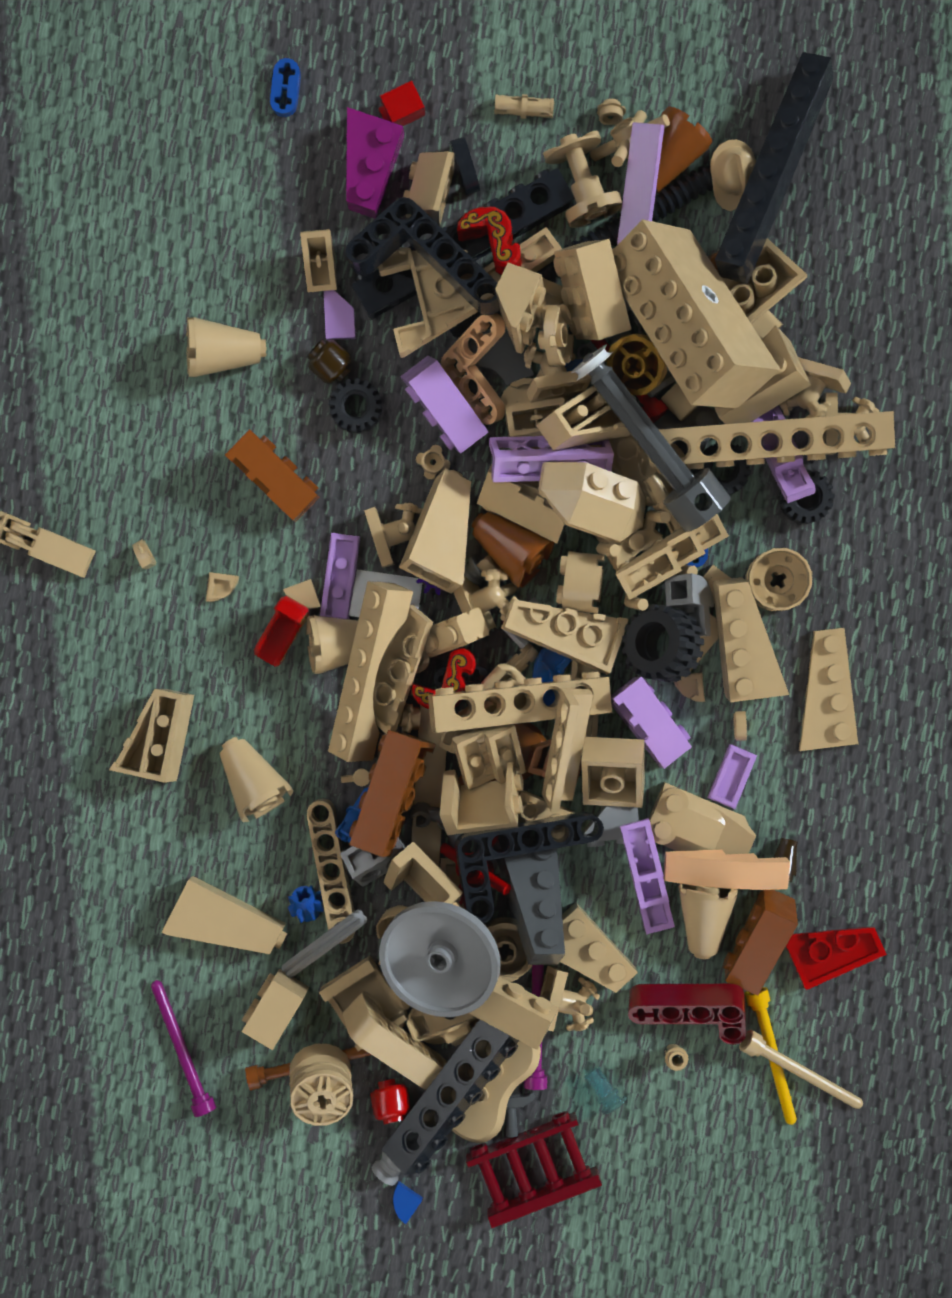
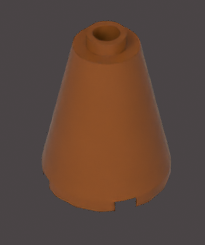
[656,106,713,193]
[471,512,555,588]

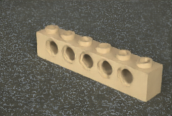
[428,671,613,733]

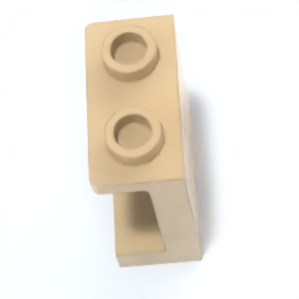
[383,842,463,907]
[319,955,408,1051]

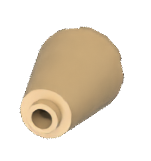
[186,317,266,377]
[306,615,358,674]
[220,737,294,822]
[679,883,738,959]

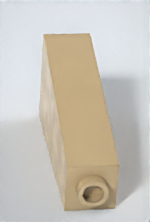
[399,468,471,594]
[161,876,288,954]

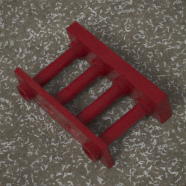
[466,1111,602,1228]

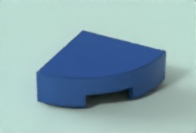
[393,1181,423,1224]

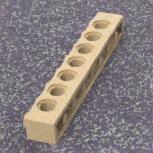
[649,411,895,472]

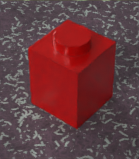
[378,80,425,126]

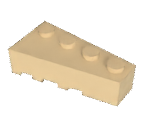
[713,577,789,703]

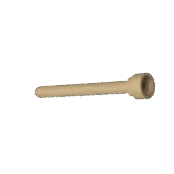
[739,1029,863,1109]

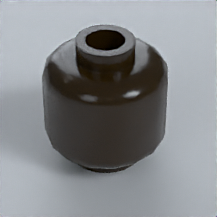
[307,339,351,384]

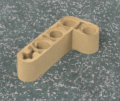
[342,991,447,1090]

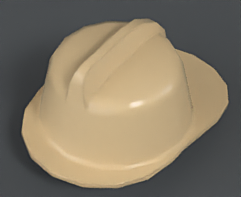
[710,139,756,211]

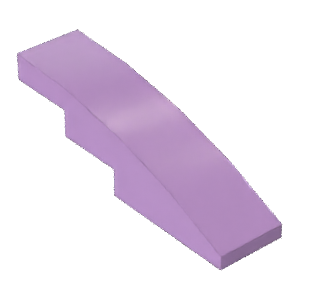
[752,406,815,503]
[620,818,675,934]

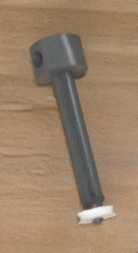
[571,345,731,532]

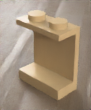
[440,762,524,835]

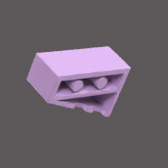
[400,356,489,454]
[611,676,692,769]

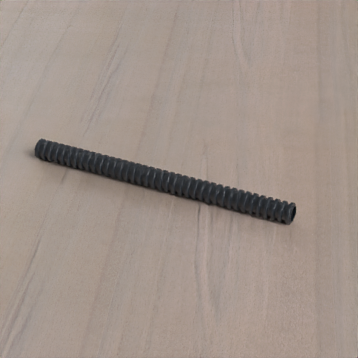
[449,161,713,339]

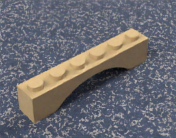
[328,581,413,762]

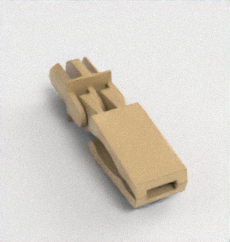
[0,511,96,578]

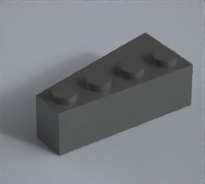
[493,838,565,965]

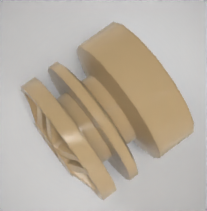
[745,548,812,611]
[289,1044,353,1126]

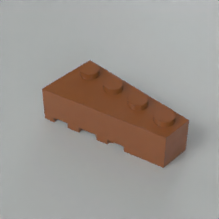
[349,730,436,857]

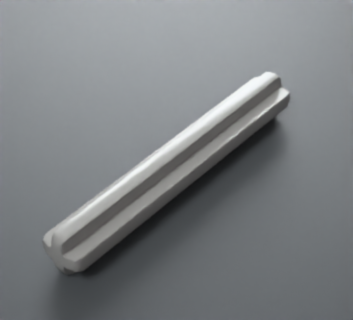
[282,910,367,978]

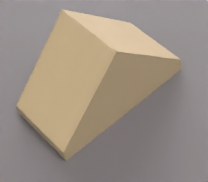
[300,229,337,292]

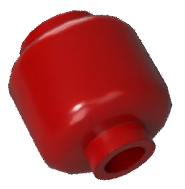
[370,1079,411,1125]

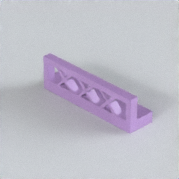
[489,436,614,482]

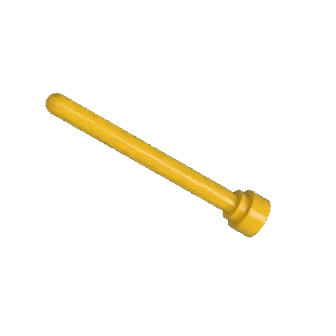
[744,987,797,1125]

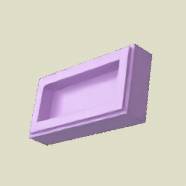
[707,744,757,809]

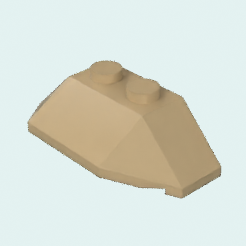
[538,462,647,543]

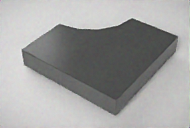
[468,326,534,387]

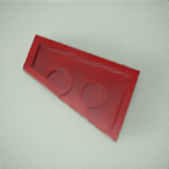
[786,926,887,990]

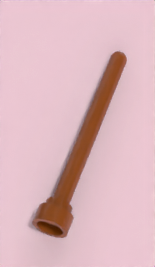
[245,1047,371,1091]

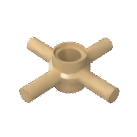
[590,110,670,167]

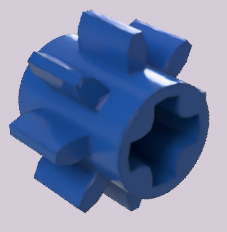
[288,885,324,923]

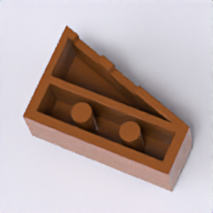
[225,429,320,522]
[722,890,798,996]

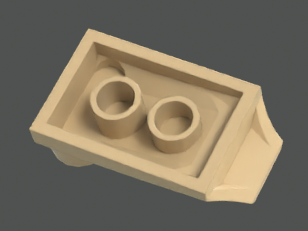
[649,782,756,854]

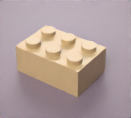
[554,239,631,340]

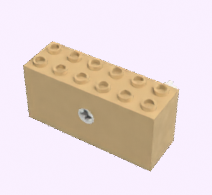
[612,219,781,408]

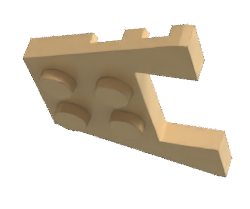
[378,247,478,358]

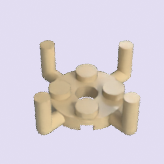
[596,510,698,611]

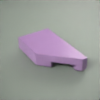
[324,290,356,340]

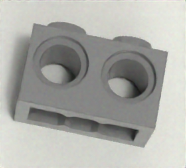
[340,833,407,887]

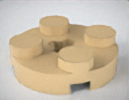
[538,305,574,366]

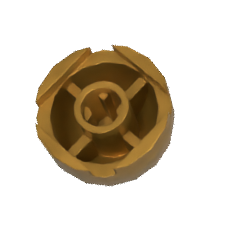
[605,334,667,396]

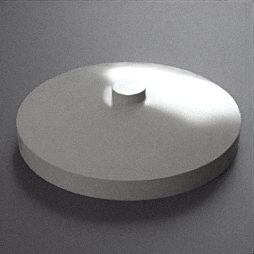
[379,901,500,1017]

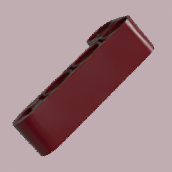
[628,983,746,1045]

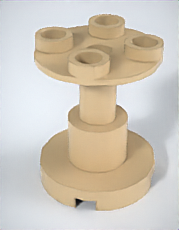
[543,131,623,228]

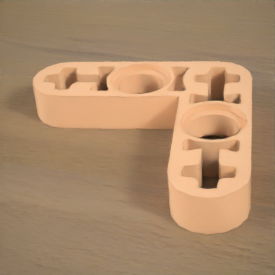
[441,313,505,425]

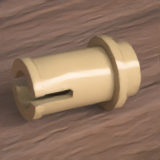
[665,1044,689,1071]

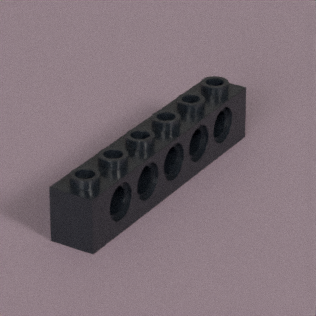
[381,1020,519,1175]

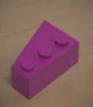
[346,107,405,219]

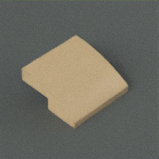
[452,724,526,790]

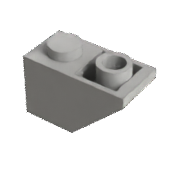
[582,806,639,847]

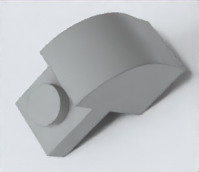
[665,573,714,637]

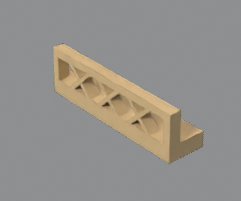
[480,227,562,300]
[542,688,593,812]

